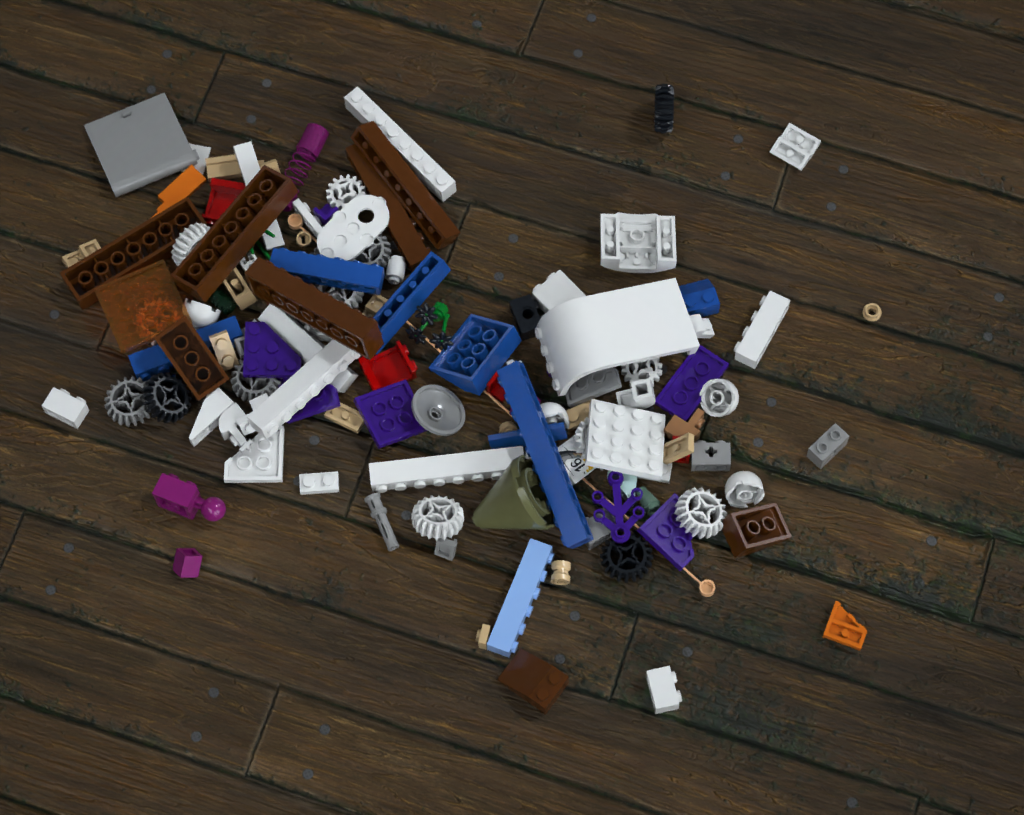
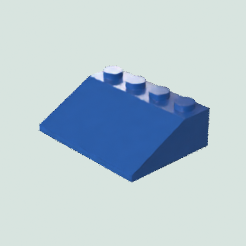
[429,314,522,396]

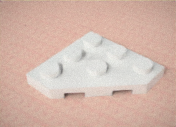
[224,426,285,483]

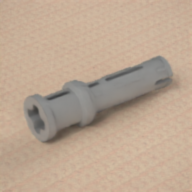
[364,493,400,551]

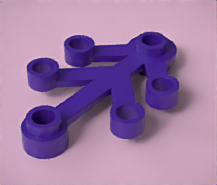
[592,471,645,543]

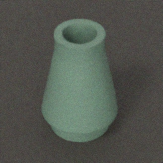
[636,486,661,516]

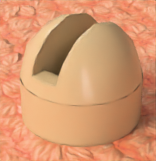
[296,231,311,247]

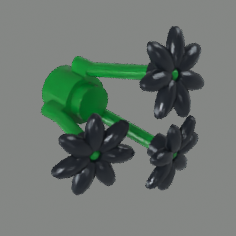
[405,301,454,350]

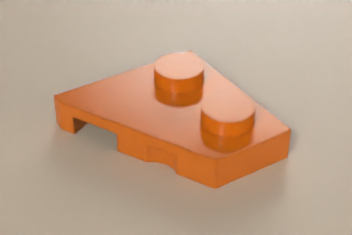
[823,601,867,651]

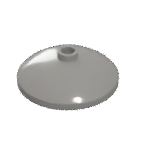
[411,385,465,436]

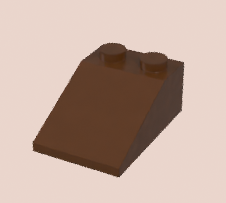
[721,502,792,558]
[497,648,569,715]

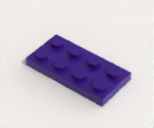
[654,345,729,422]

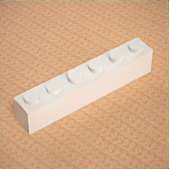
[258,304,359,393]

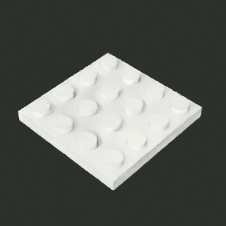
[585,399,666,481]

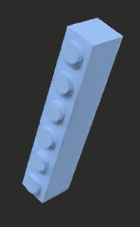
[487,538,555,658]

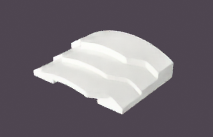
[600,212,677,273]

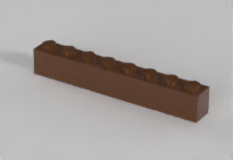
[350,121,461,250]
[345,144,431,273]

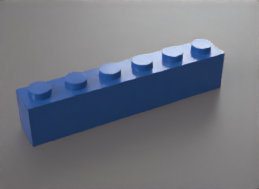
[270,248,385,295]
[373,251,451,355]
[128,316,243,381]

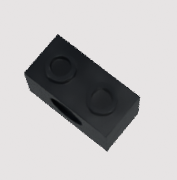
[509,294,542,341]

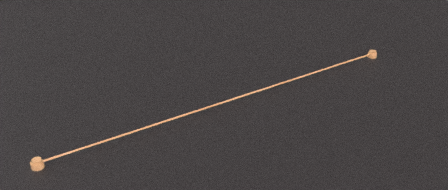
[288,213,715,597]

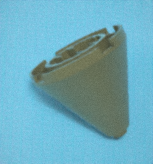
[472,455,556,530]

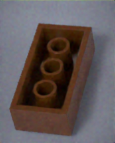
[154,315,230,401]

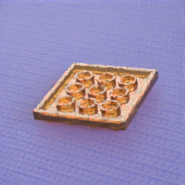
[94,259,193,354]

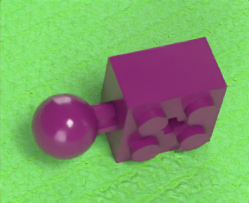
[152,473,226,522]

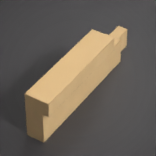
[205,154,265,182]

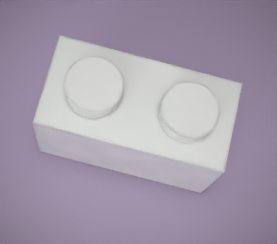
[42,387,89,429]
[646,666,682,714]

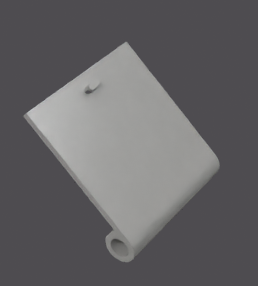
[84,92,199,197]

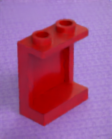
[202,178,246,228]
[358,340,418,391]

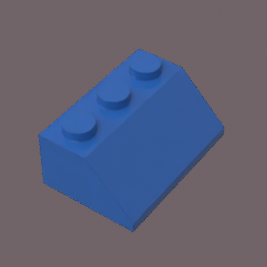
[679,279,720,318]

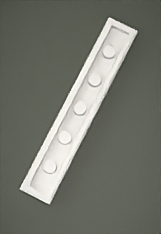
[233,141,285,251]

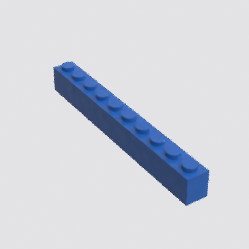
[497,361,594,549]

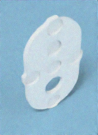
[317,195,390,261]

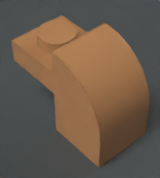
[664,408,705,442]

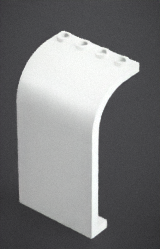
[535,278,700,397]

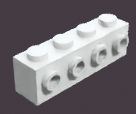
[733,291,790,369]

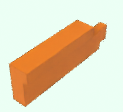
[150,165,207,219]

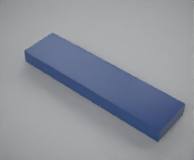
[488,422,568,449]

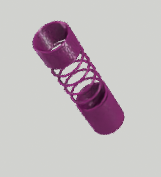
[283,123,329,211]

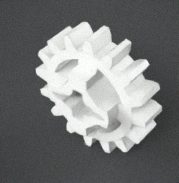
[326,174,366,211]
[621,357,662,387]

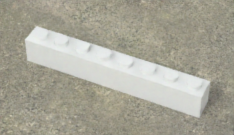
[344,86,456,202]
[247,340,361,439]
[369,446,525,493]

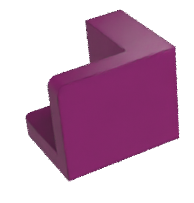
[173,548,202,578]

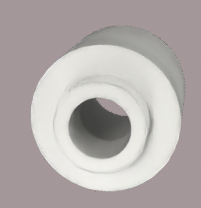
[385,255,407,285]

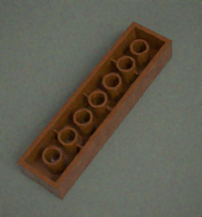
[170,165,299,303]
[60,197,208,310]
[244,257,384,360]

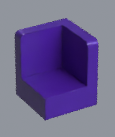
[313,203,339,226]

